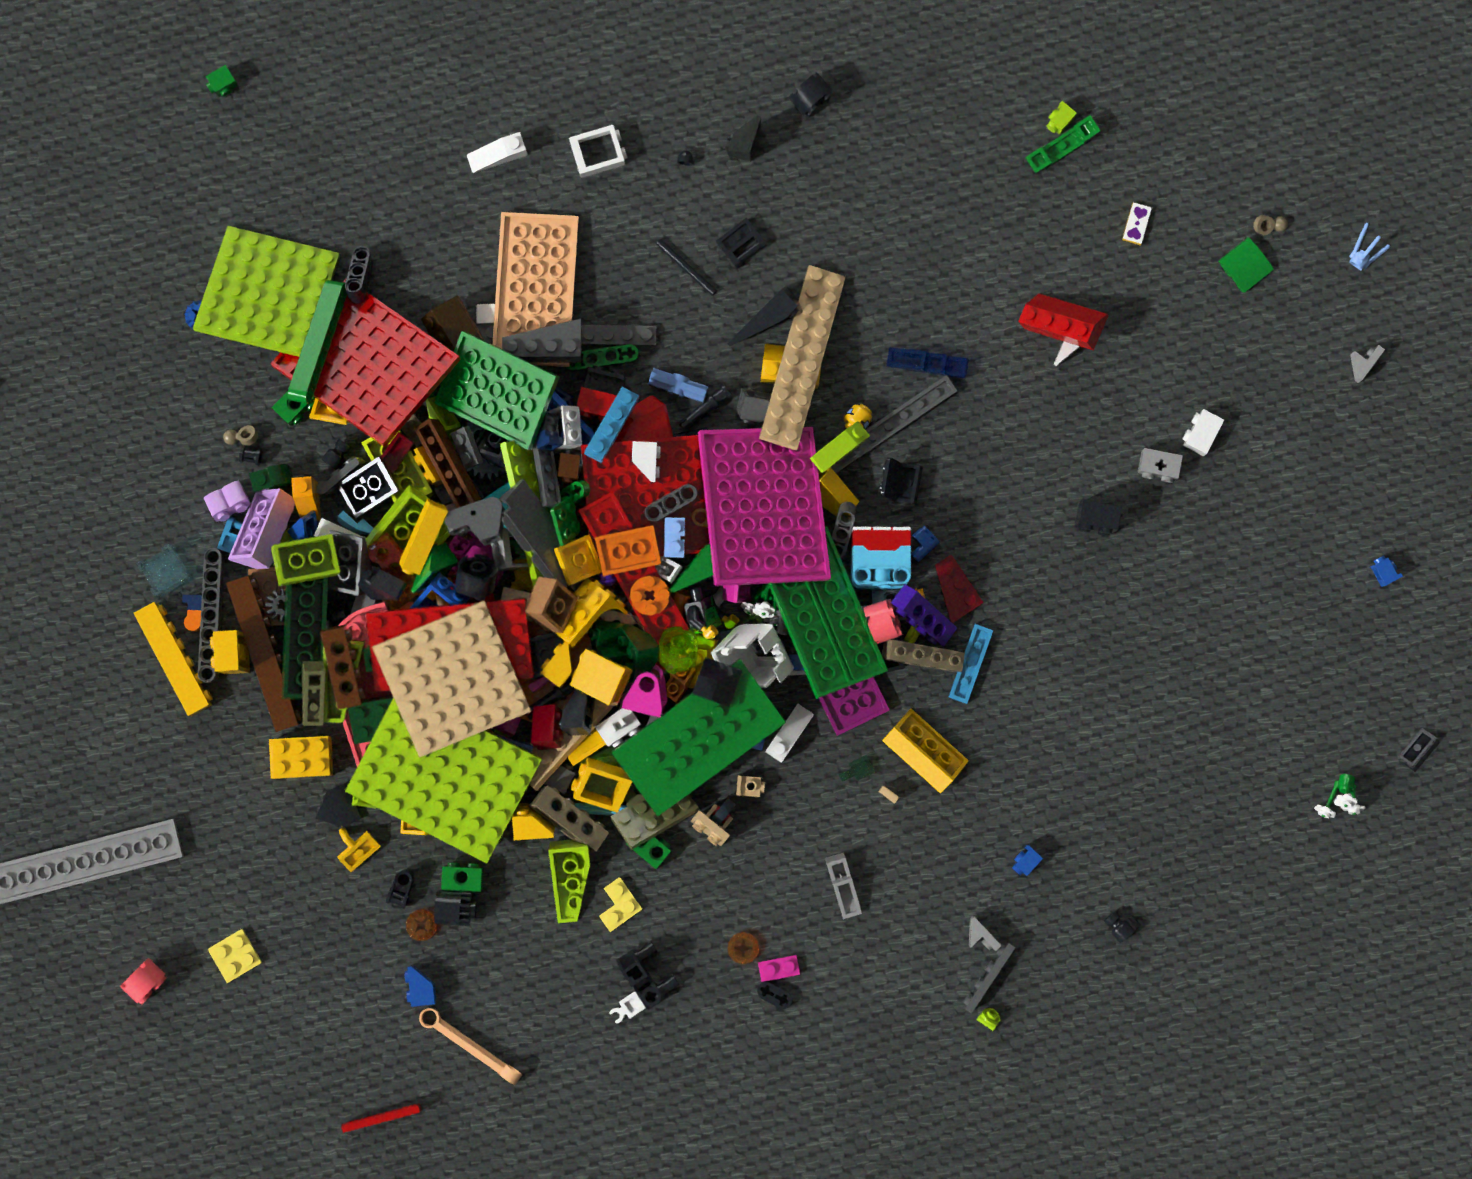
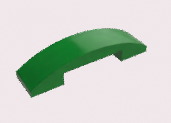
[1025,115,1101,174]

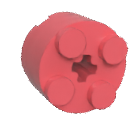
[864,599,903,644]
[120,958,167,1004]

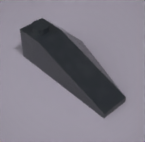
[727,286,800,346]

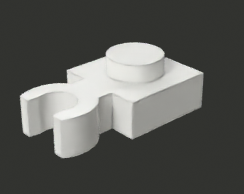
[609,991,646,1023]

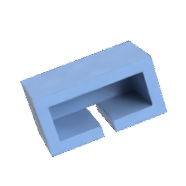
[664,517,685,558]

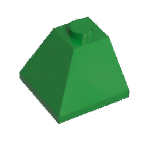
[411,543,459,594]

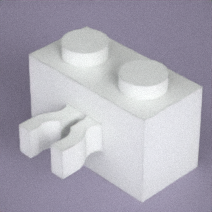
[595,708,642,748]

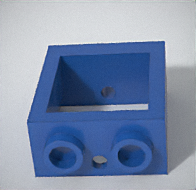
[410,573,470,608]

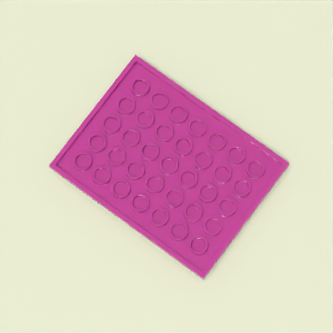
[698,427,831,586]

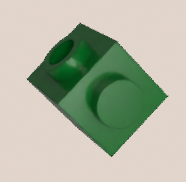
[206,65,238,97]

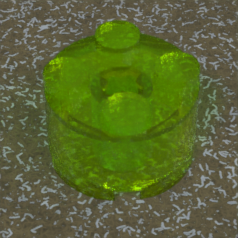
[658,627,699,674]

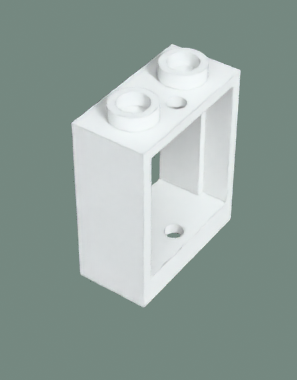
[569,125,627,178]
[547,406,582,454]

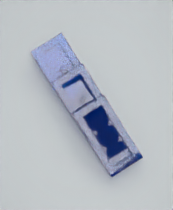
[886,347,969,378]

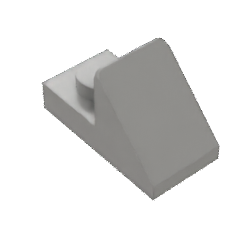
[1350,345,1385,383]
[969,916,1001,951]

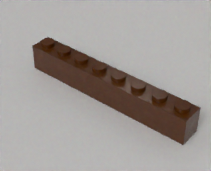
[226,575,302,732]

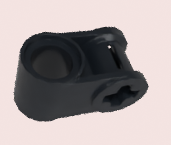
[386,870,414,909]

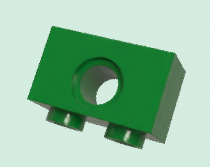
[272,391,315,426]
[441,862,484,892]

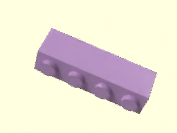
[228,488,295,569]

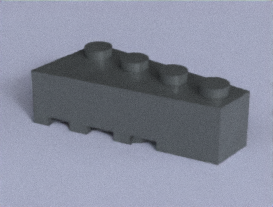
[502,319,582,363]

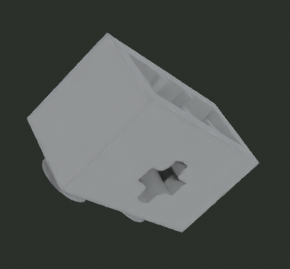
[1138,448,1183,483]

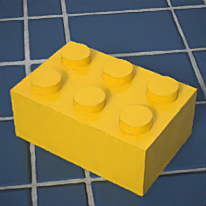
[210,630,250,674]
[269,736,333,779]

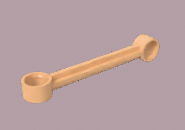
[419,1008,522,1085]

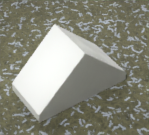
[654,556,682,585]

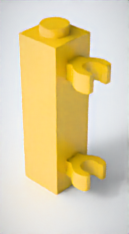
[399,499,448,575]

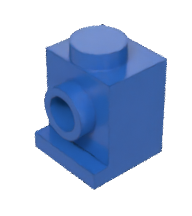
[1371,555,1403,587]
[1012,845,1043,876]

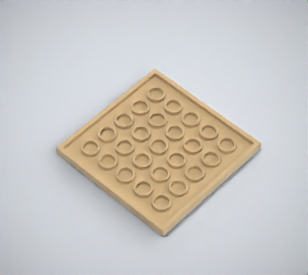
[372,601,531,757]

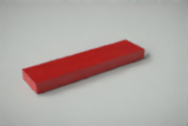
[341,1103,422,1133]

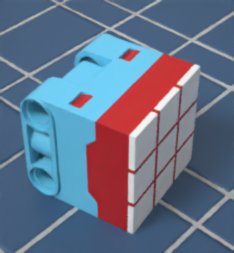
[851,527,911,591]

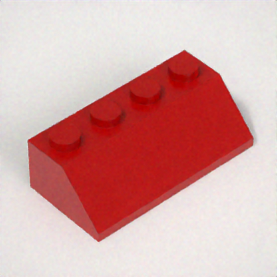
[1018,294,1108,351]

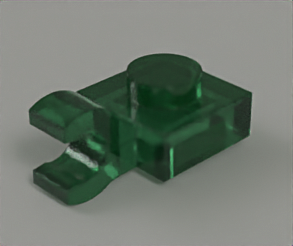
[839,755,875,782]

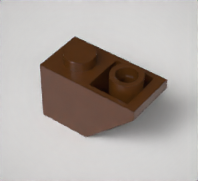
[558,453,580,487]

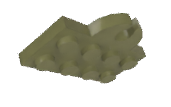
[611,784,699,850]

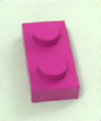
[758,955,800,982]

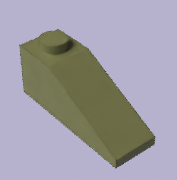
[302,661,325,726]

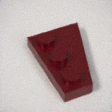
[935,554,984,623]

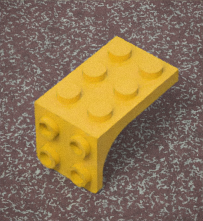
[554,578,628,647]

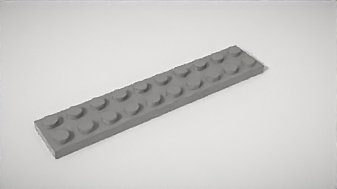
[0,819,184,904]

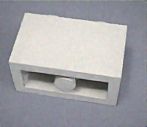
[1183,409,1224,456]

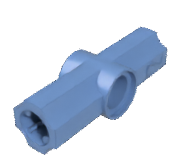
[648,368,709,403]

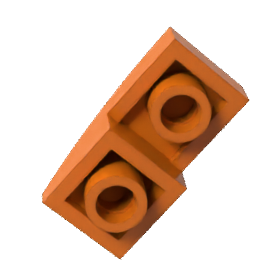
[666,658,697,703]

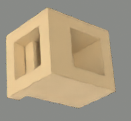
[736,776,765,797]

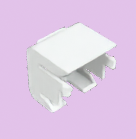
[711,624,794,688]

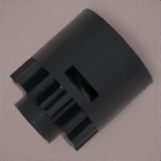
[434,890,477,926]

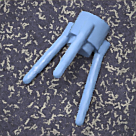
[1349,223,1390,270]

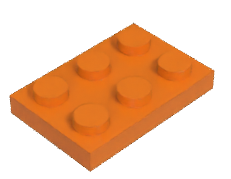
[595,525,661,576]

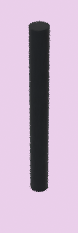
[656,239,717,296]

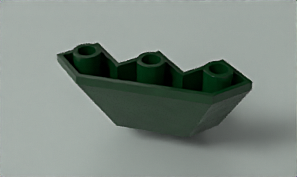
[588,619,660,695]

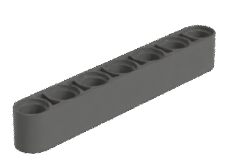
[198,548,225,683]

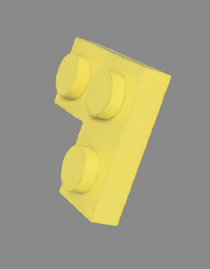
[599,877,642,932]

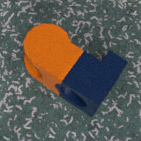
[182,595,202,632]

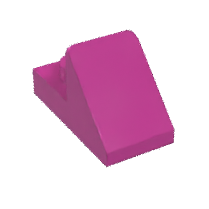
[722,584,752,603]

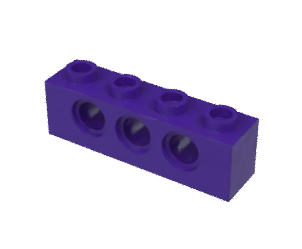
[891,584,957,647]

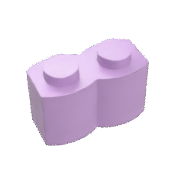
[204,480,251,522]

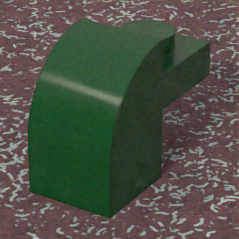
[249,464,293,493]

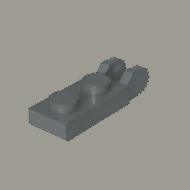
[316,457,366,495]

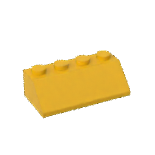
[882,709,969,793]

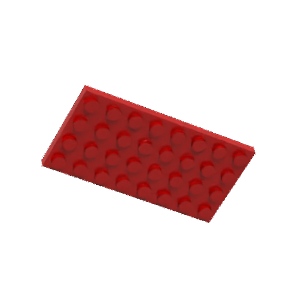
[366,598,534,692]

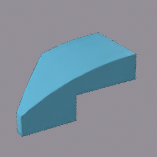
[337,511,374,534]

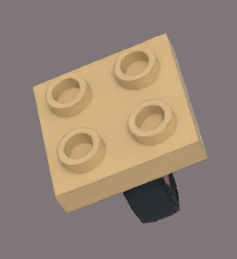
[691,799,735,846]

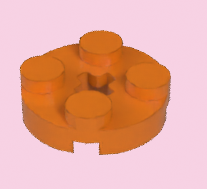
[630,576,670,615]

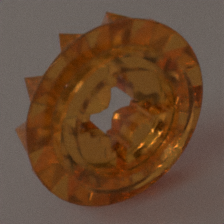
[406,909,437,941]
[728,932,759,964]

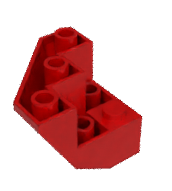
[614,395,673,442]

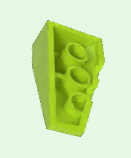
[548,840,590,923]

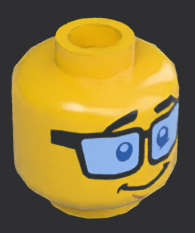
[844,404,872,429]

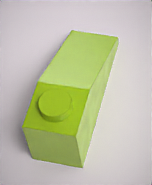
[810,421,870,473]

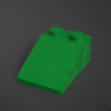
[668,544,713,593]

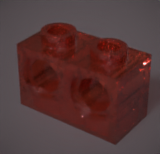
[368,532,405,578]

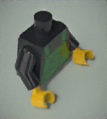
[684,587,739,639]

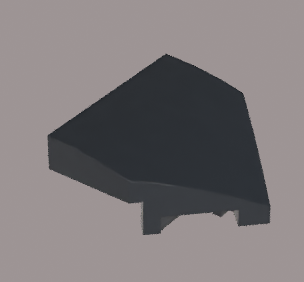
[315,783,362,828]

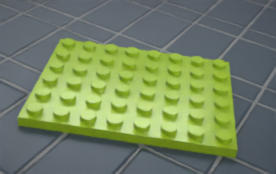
[345,698,542,863]

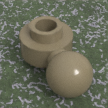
[1253,215,1288,235]
[223,425,258,446]

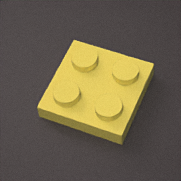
[208,929,262,983]

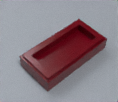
[381,432,415,475]

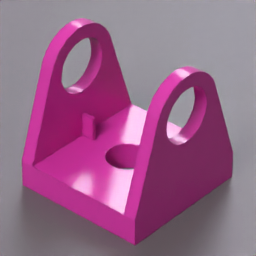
[622,664,668,717]

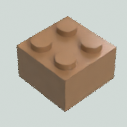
[524,577,578,633]

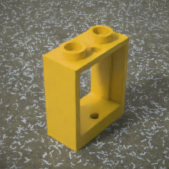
[571,757,632,812]

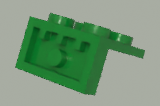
[549,496,581,546]

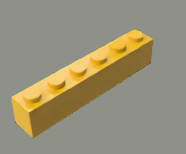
[134,602,213,717]

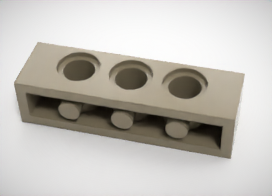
[882,640,965,672]
[529,786,609,853]

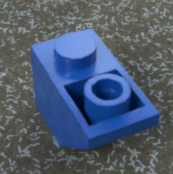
[405,966,437,1007]

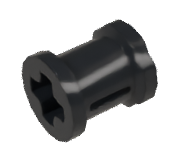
[239,445,263,466]

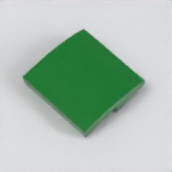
[1218,237,1274,293]

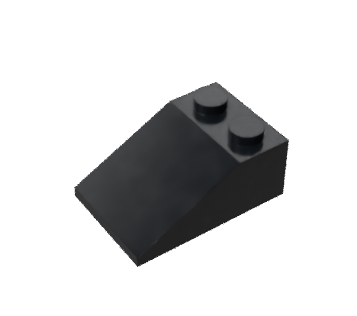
[336,456,400,518]

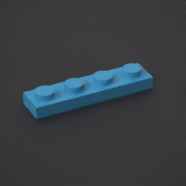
[584,387,639,463]
[948,624,993,704]

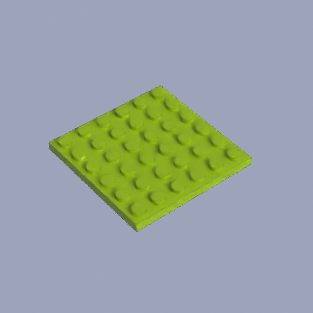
[193,226,340,357]

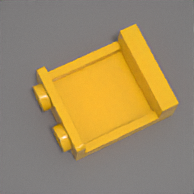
[570,649,633,706]

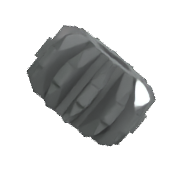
[264,589,285,622]

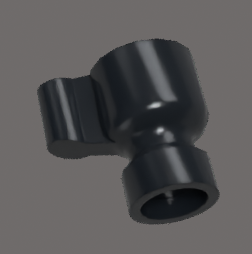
[321,439,351,470]
[1104,911,1141,943]

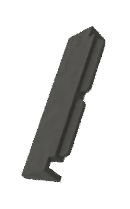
[499,479,583,592]

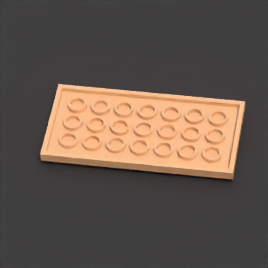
[492,212,579,367]

